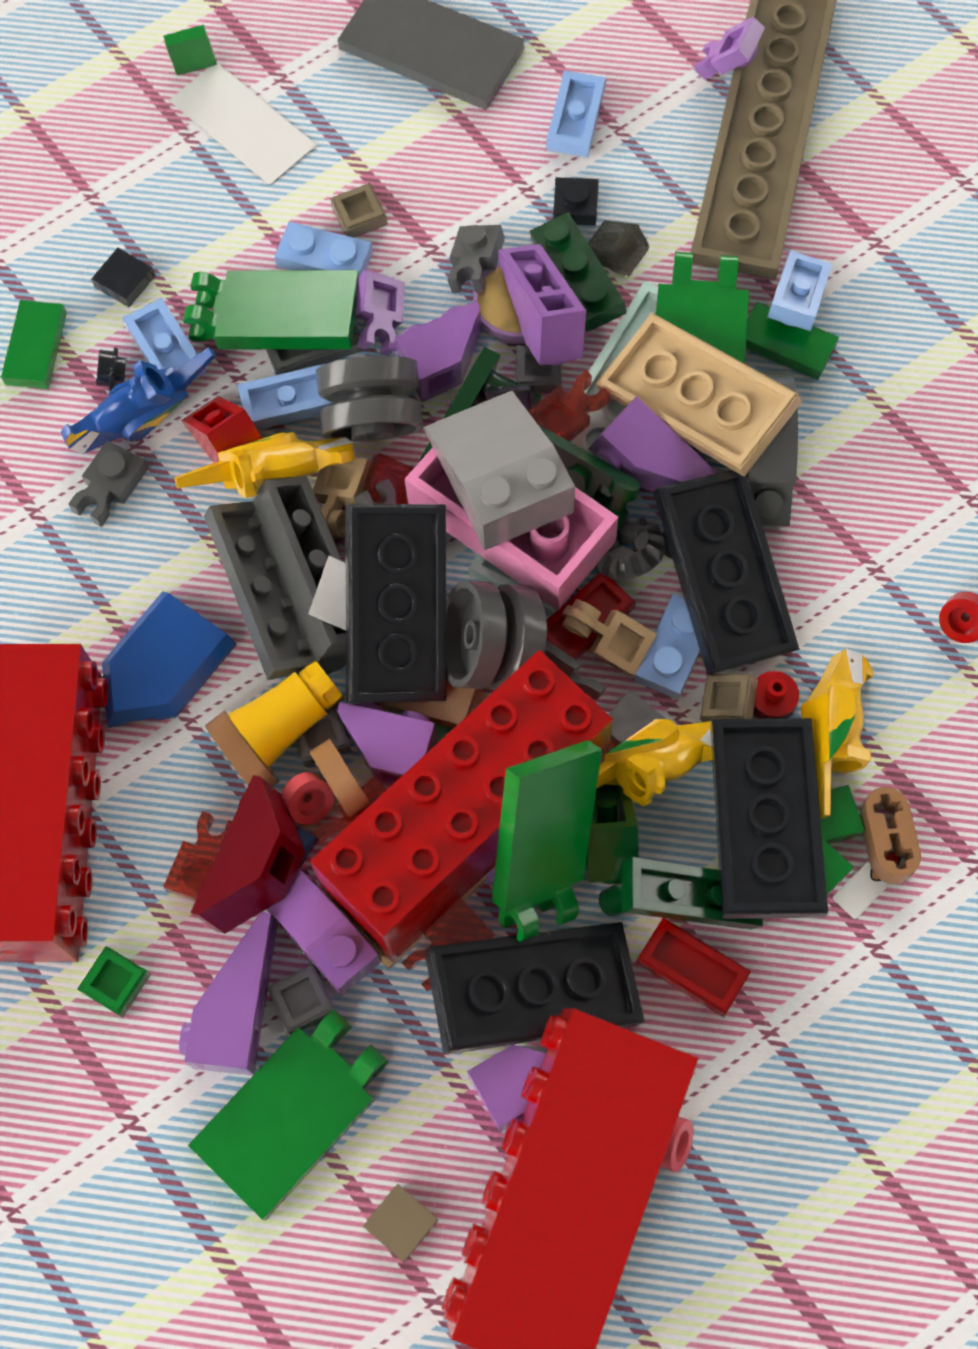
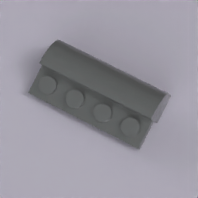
[204,476,346,680]

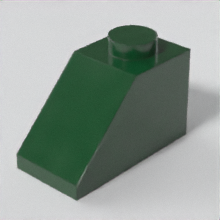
[586,784,639,884]

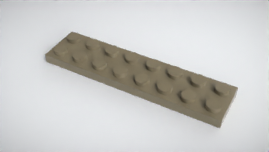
[691,0,836,280]

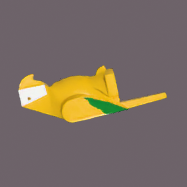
[174,432,355,498]
[800,648,874,819]
[597,719,712,807]

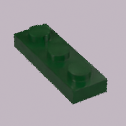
[529,212,627,333]

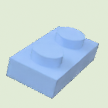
[547,70,606,158]
[274,221,373,275]
[767,250,832,331]
[122,298,206,379]
[237,364,333,430]
[634,594,700,700]

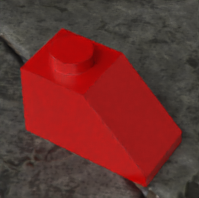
[181,395,263,463]

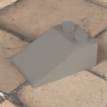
[424,391,575,550]

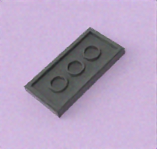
[337,0,524,110]

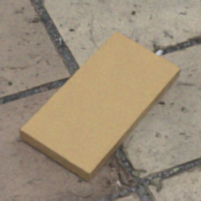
[596,313,802,477]

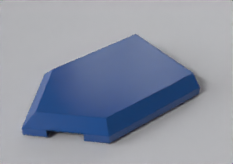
[102,591,236,728]

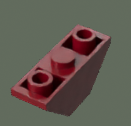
[190,775,305,934]

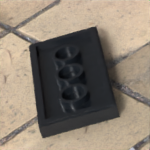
[653,470,800,676]
[345,504,446,703]
[710,718,828,919]
[424,922,645,1055]

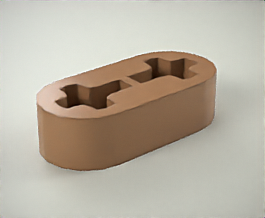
[205,710,280,787]
[309,738,370,817]
[859,787,921,885]

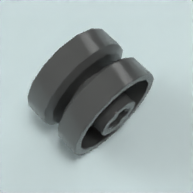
[316,356,423,441]
[446,580,547,690]

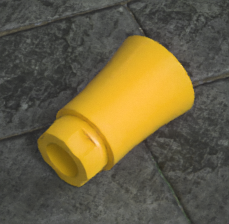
[228,660,344,768]

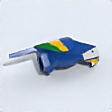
[61,347,216,454]

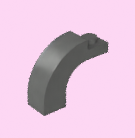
[747,370,798,526]

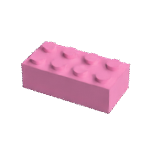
[405,447,618,611]

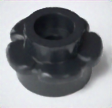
[96,347,127,391]

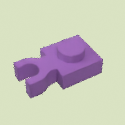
[693,16,765,80]
[355,269,405,356]

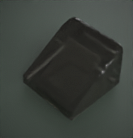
[588,220,649,277]

